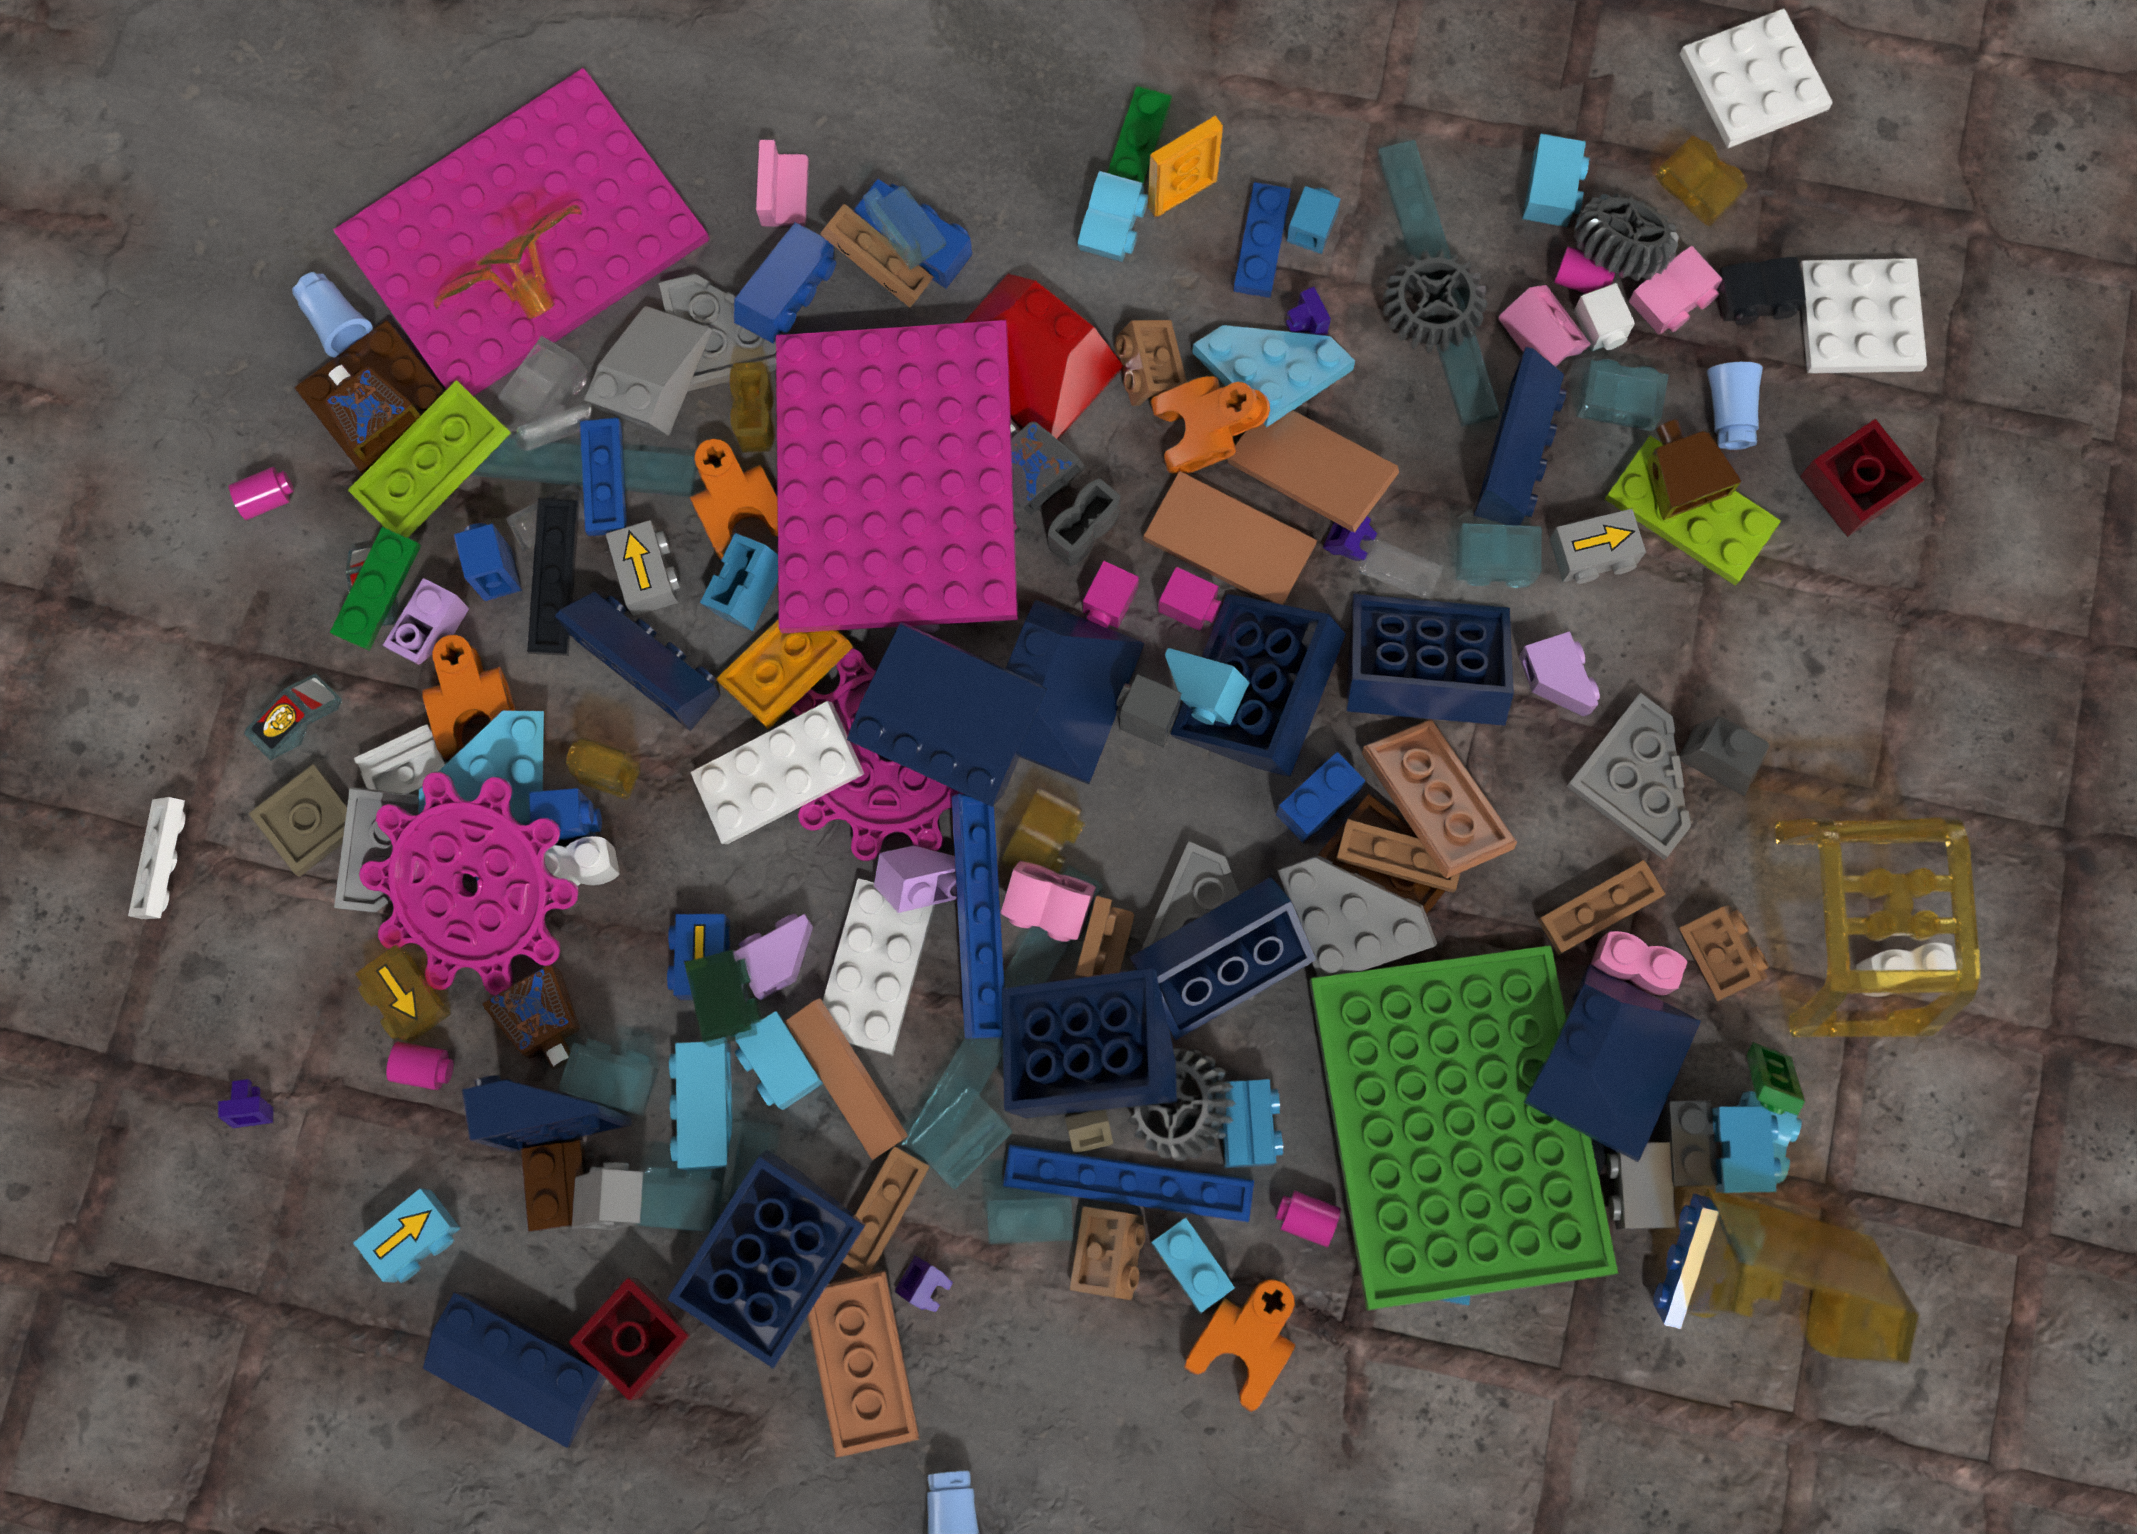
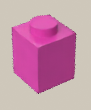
[1083,561,1139,629]
[1158,567,1222,631]

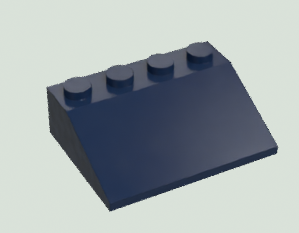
[1170,594,1346,777]
[1346,594,1514,726]
[846,622,1048,807]
[1002,968,1177,1118]
[462,1075,632,1152]
[667,1149,866,1369]

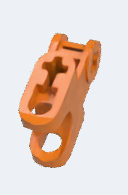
[1151,376,1270,474]
[690,439,778,560]
[422,635,515,760]
[1184,1279,1296,1412]

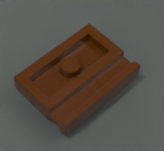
[521,1140,587,1232]

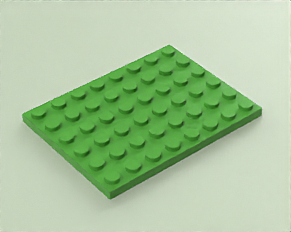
[1309,946,1618,1311]

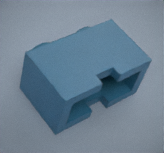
[700,533,778,631]
[1712,1106,1782,1193]

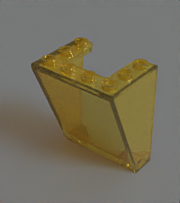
[1686,1188,1919,1364]

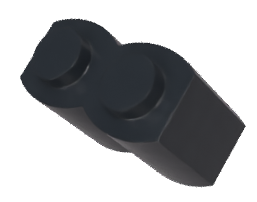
[1717,257,1806,325]

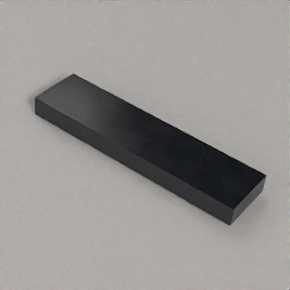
[527,498,579,656]

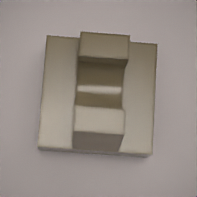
[1065,1110,1113,1154]

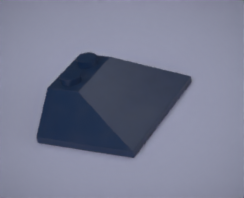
[1006,600,1144,784]
[1524,964,1701,1162]

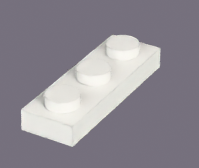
[128,797,185,919]

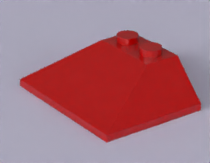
[963,274,1123,440]

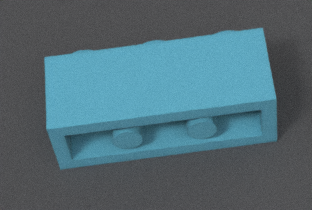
[669,1041,734,1170]

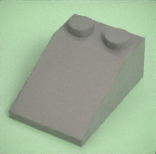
[584,306,712,436]

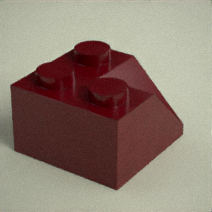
[1800,418,1924,537]
[569,1278,690,1401]

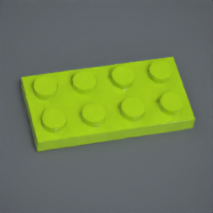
[348,380,511,538]
[1605,435,1781,586]

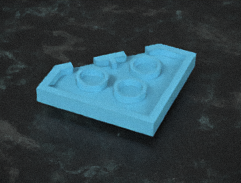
[1192,325,1355,427]
[418,710,544,825]

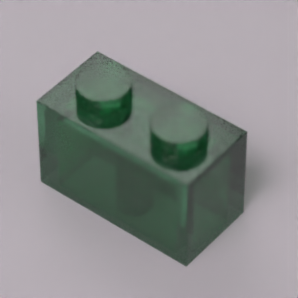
[684,949,761,1047]

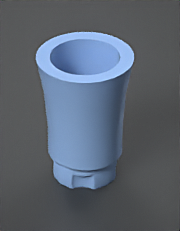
[292,272,373,358]
[1707,362,1763,450]
[927,1471,979,1534]

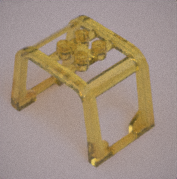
[1776,817,1980,1038]

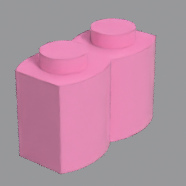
[1629,246,1723,335]
[1001,861,1096,942]
[1591,931,1688,996]

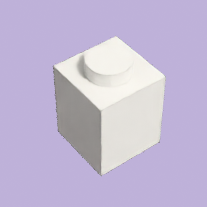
[1574,283,1635,351]

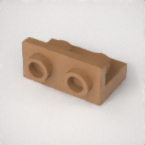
[1115,320,1187,406]
[1075,896,1134,978]
[1679,905,1769,1001]
[1070,1207,1146,1300]

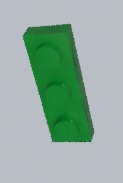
[1107,86,1172,187]
[329,527,421,651]
[1746,1042,1805,1116]

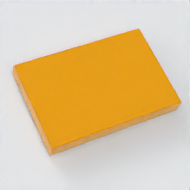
[1148,115,1223,217]
[716,618,853,729]

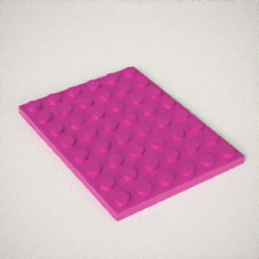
[333,68,710,396]
[776,320,1018,633]

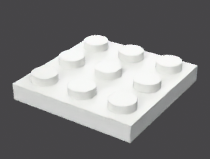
[1680,9,1833,148]
[1799,259,1927,373]

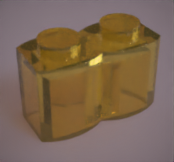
[1655,136,1748,227]
[729,362,775,453]
[566,737,640,800]
[1002,788,1085,874]

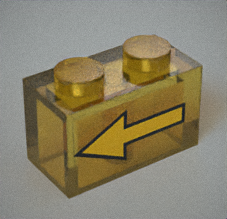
[355,945,451,1043]

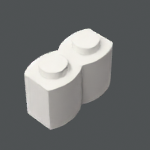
[544,836,620,886]
[1856,943,1958,997]

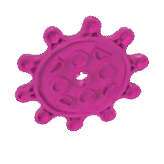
[791,649,963,861]
[359,772,579,996]

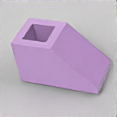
[383,578,469,665]
[1518,631,1600,716]
[874,846,957,913]
[733,914,813,1001]

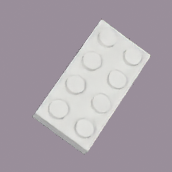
[691,701,864,844]
[822,878,935,1056]

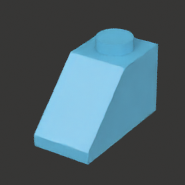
[1165,648,1249,725]

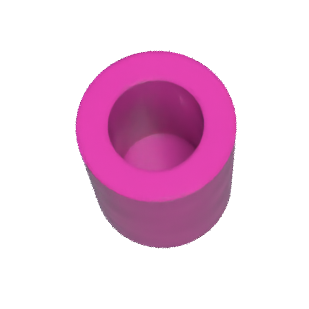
[1554,246,1615,294]
[228,467,294,520]
[386,1041,454,1090]
[1275,1190,1341,1247]

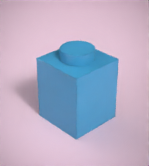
[1287,186,1341,254]

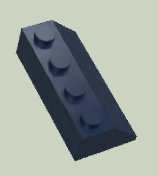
[1474,347,1567,528]
[555,592,721,731]
[1129,877,1316,1041]
[423,1292,606,1448]

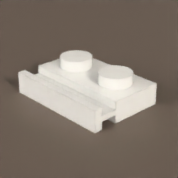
[354,724,447,795]

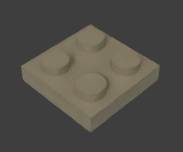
[249,764,347,877]

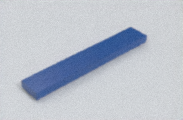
[952,794,1005,1039]
[1003,1145,1254,1222]

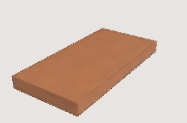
[1227,410,1399,533]
[1143,471,1317,605]
[1362,719,1517,879]
[807,1270,920,1458]

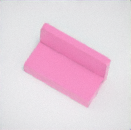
[756,140,809,227]
[1499,285,1591,367]

